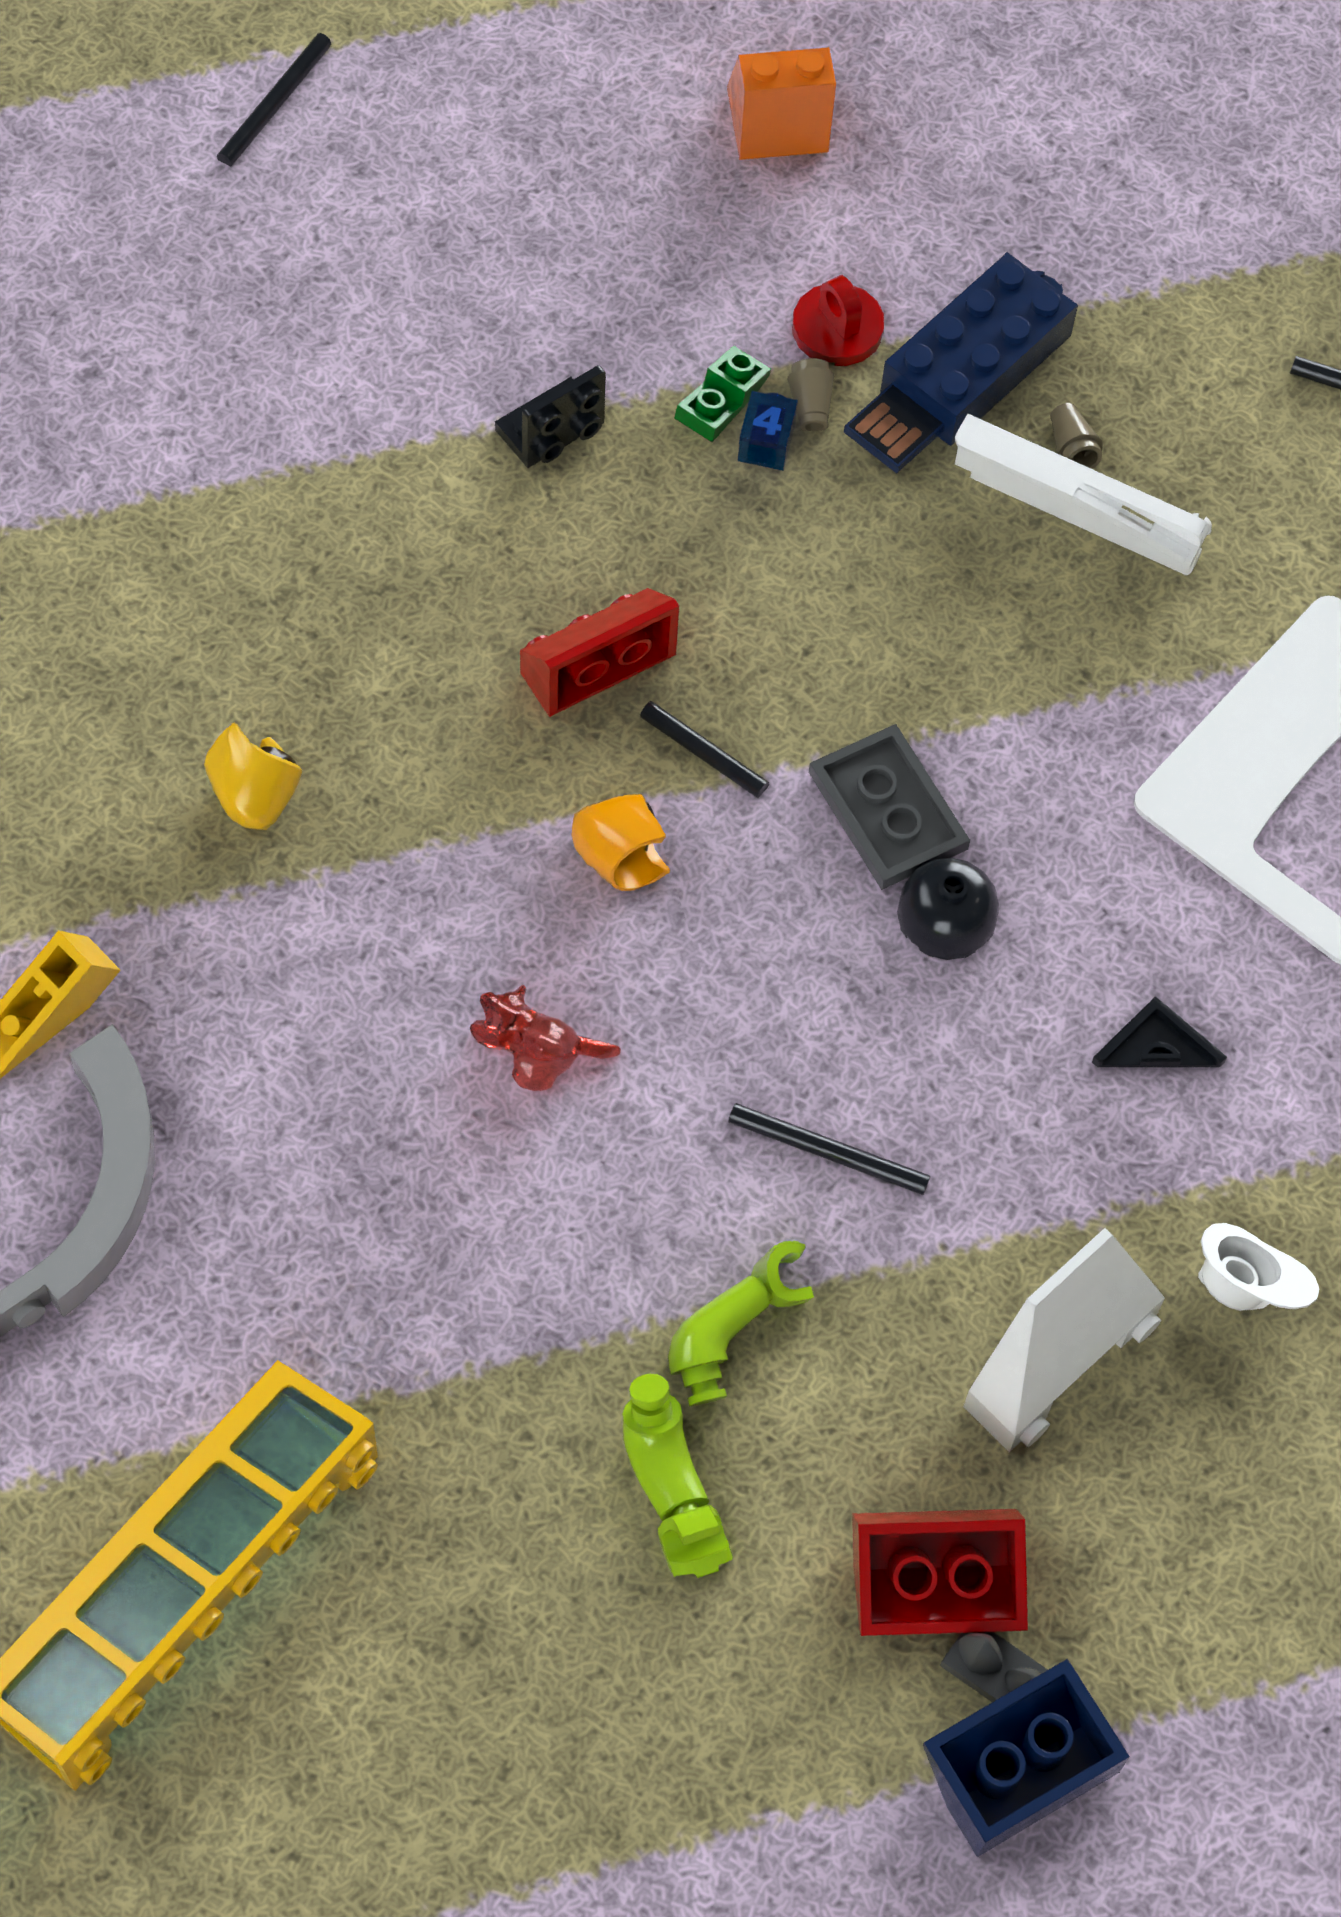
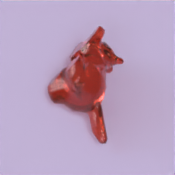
[470,985,621,1091]

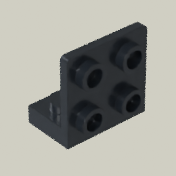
[495,365,606,468]

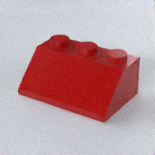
[520,588,679,717]
[852,1509,1028,1636]

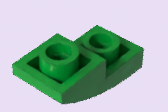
[674,345,771,442]

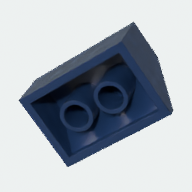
[923,1658,1130,1857]

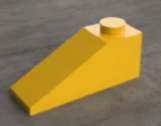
[0,930,121,1079]

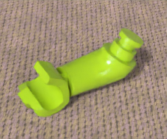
[668,1241,814,1407]
[622,1374,733,1578]

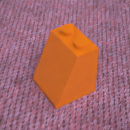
[727,47,836,160]

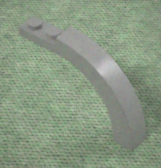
[0,1024,155,1342]

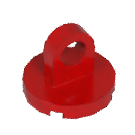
[792,275,884,366]

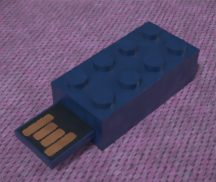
[844,252,1078,474]

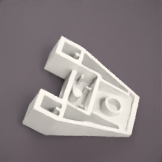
[963,1228,1165,1452]

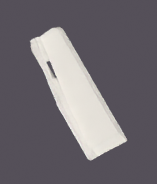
[955,414,1212,575]

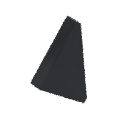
[1092,996,1227,1067]

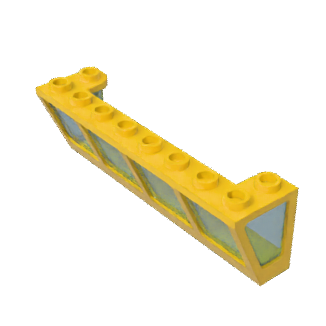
[0,1360,378,1791]

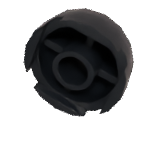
[897,858,999,960]

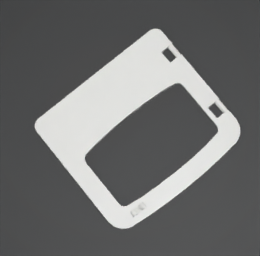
[1134,596,1341,965]

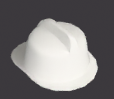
[1198,1223,1319,1311]

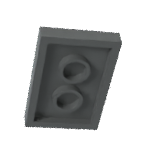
[808,724,970,890]

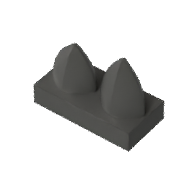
[940,1632,1048,1702]

